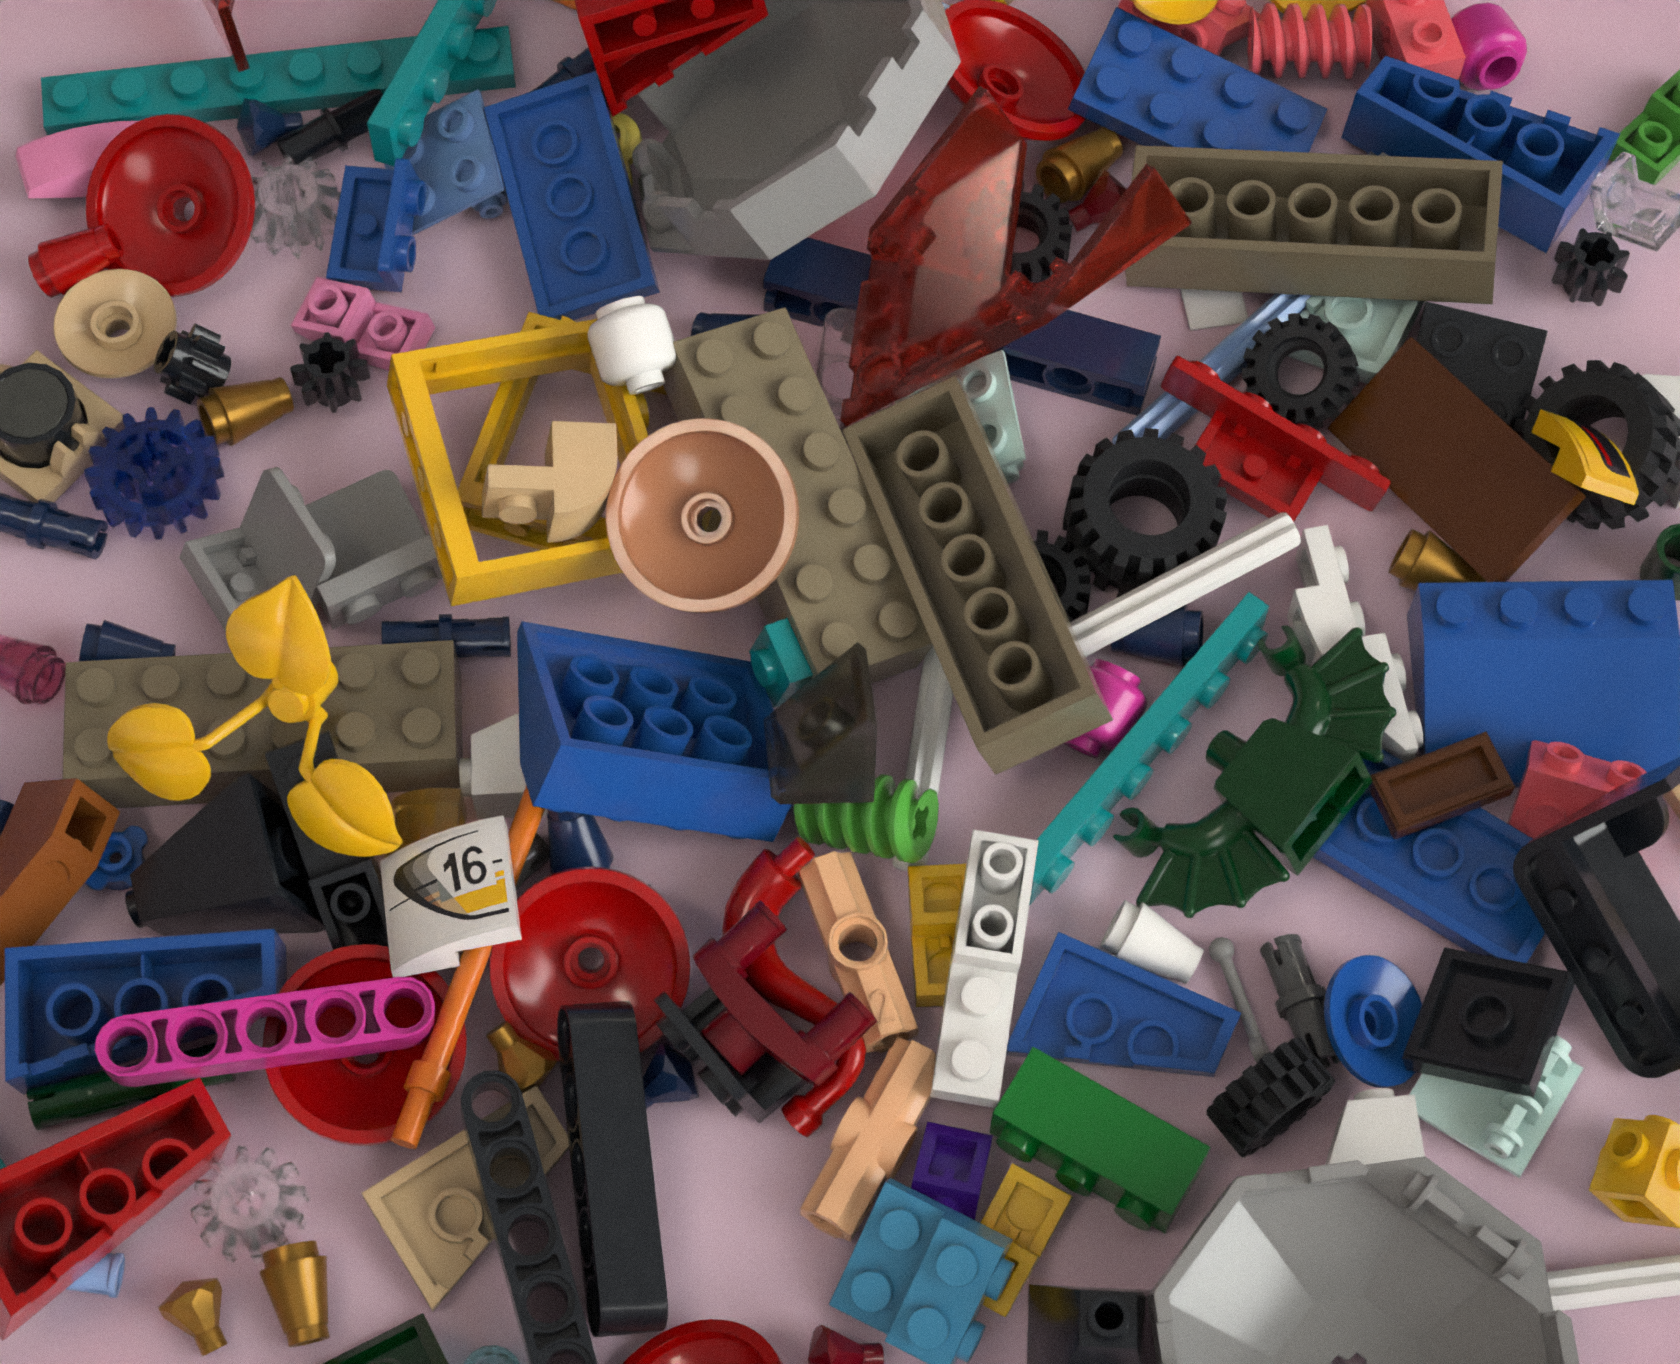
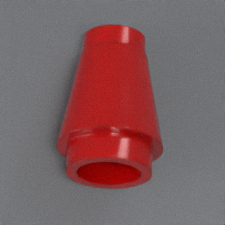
[28,223,124,298]

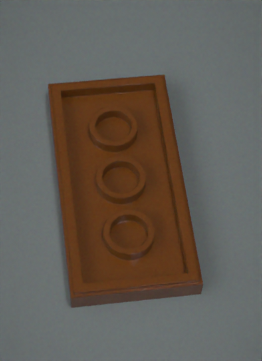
[1327,337,1586,582]

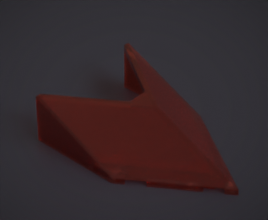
[840,86,1192,427]

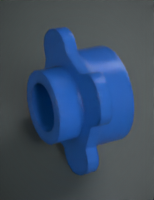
[85,826,149,891]

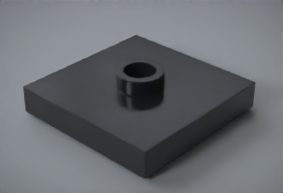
[1402,947,1575,1097]

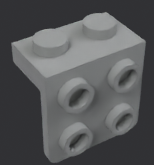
[179,467,336,632]
[305,470,443,629]

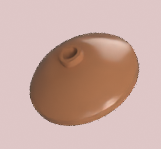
[606,418,799,613]

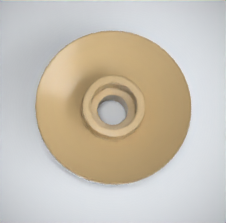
[53,269,177,378]

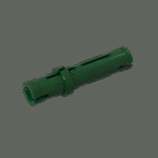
[26,1042,236,1130]

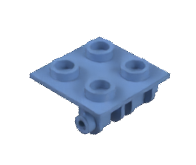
[385,89,507,236]

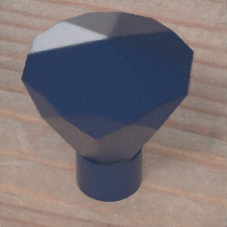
[237,98,303,156]
[642,1043,699,1109]

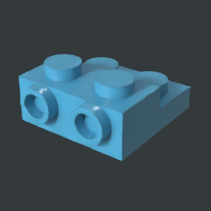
[829,1178,1015,1364]

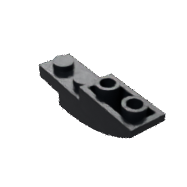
[265,729,389,950]

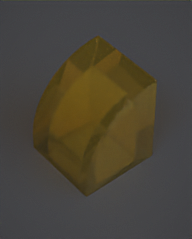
[384,788,467,858]

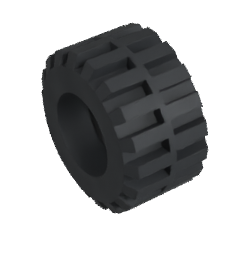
[1514,360,1680,530]
[1063,428,1227,598]

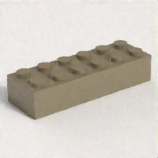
[1123,145,1503,304]
[662,307,933,707]
[842,375,1113,775]
[62,640,463,808]

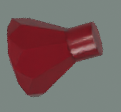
[1068,170,1130,233]
[807,1325,884,1364]

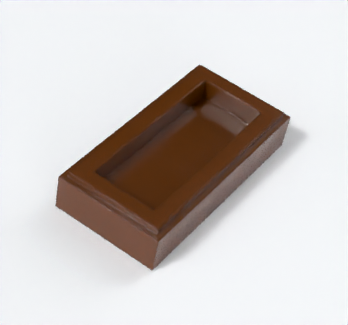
[1368,731,1515,840]

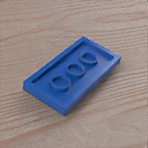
[1067,7,1328,153]
[484,71,660,320]
[1313,749,1545,963]

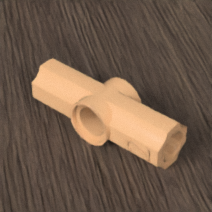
[798,851,919,1053]
[800,1037,936,1242]

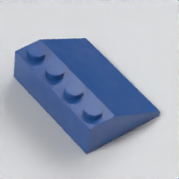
[1407,580,1680,788]
[517,621,803,842]

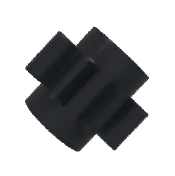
[1552,228,1630,306]
[154,323,231,405]
[290,332,370,413]

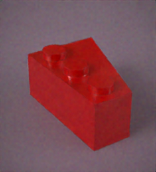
[575,0,769,117]

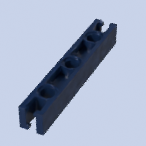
[763,237,1161,416]

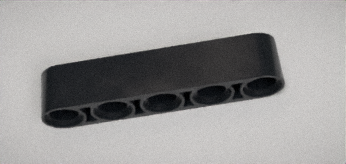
[557,1001,668,1337]
[461,1070,597,1364]

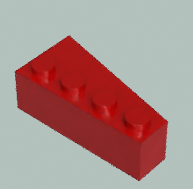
[0,1077,232,1341]

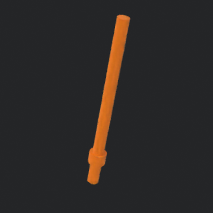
[391,785,545,1149]

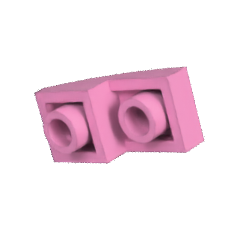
[15,120,139,198]
[291,277,436,371]

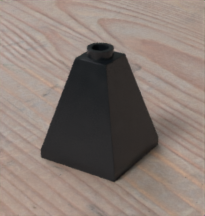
[125,773,326,936]
[1027,1284,1157,1364]

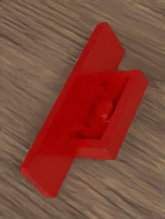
[1160,356,1391,522]

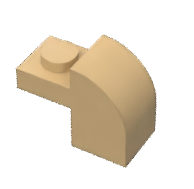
[482,421,617,543]

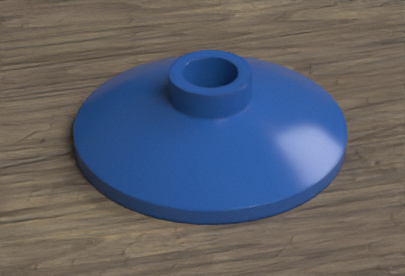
[1324,955,1422,1088]

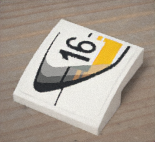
[380,815,522,978]

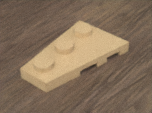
[361,1085,569,1312]

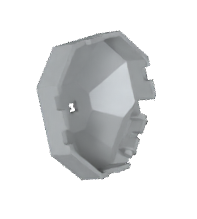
[632,0,961,260]
[1146,1156,1579,1364]

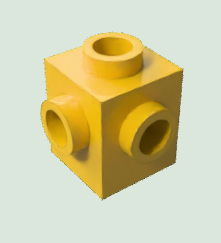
[1589,1115,1680,1228]

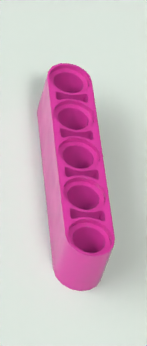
[95,977,435,1087]

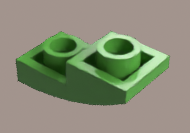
[1609,70,1680,189]

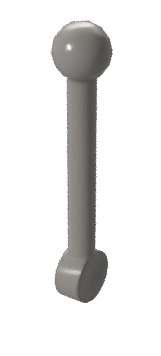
[1209,937,1269,1063]

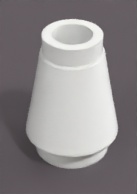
[1101,900,1204,984]

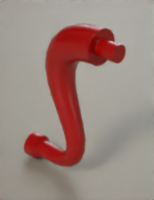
[722,837,866,1137]

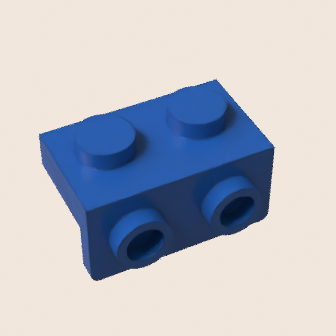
[326,158,426,293]

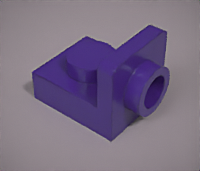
[911,1121,993,1220]

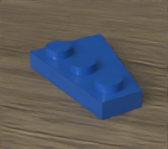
[1006,932,1241,1077]

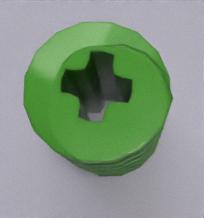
[794,761,939,864]

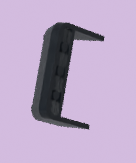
[1513,757,1680,1078]

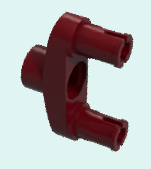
[692,900,878,1088]

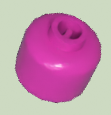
[1451,2,1527,91]
[1064,658,1147,759]

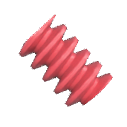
[1247,3,1372,80]

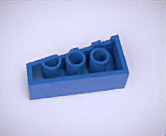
[1341,56,1620,253]
[5,929,287,1095]

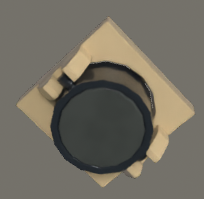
[0,350,129,503]

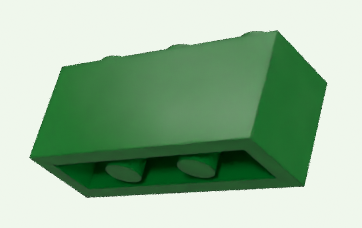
[990,1047,1211,1233]

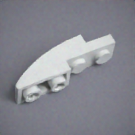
[1287,525,1423,762]
[930,829,1039,1108]

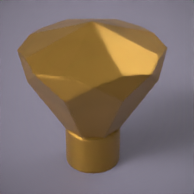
[486,1021,557,1093]
[158,1278,228,1357]

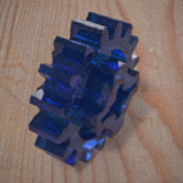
[84,407,225,540]

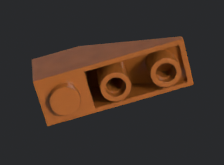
[0,778,120,986]

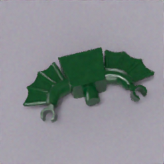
[1113,625,1397,918]

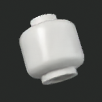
[587,296,676,395]

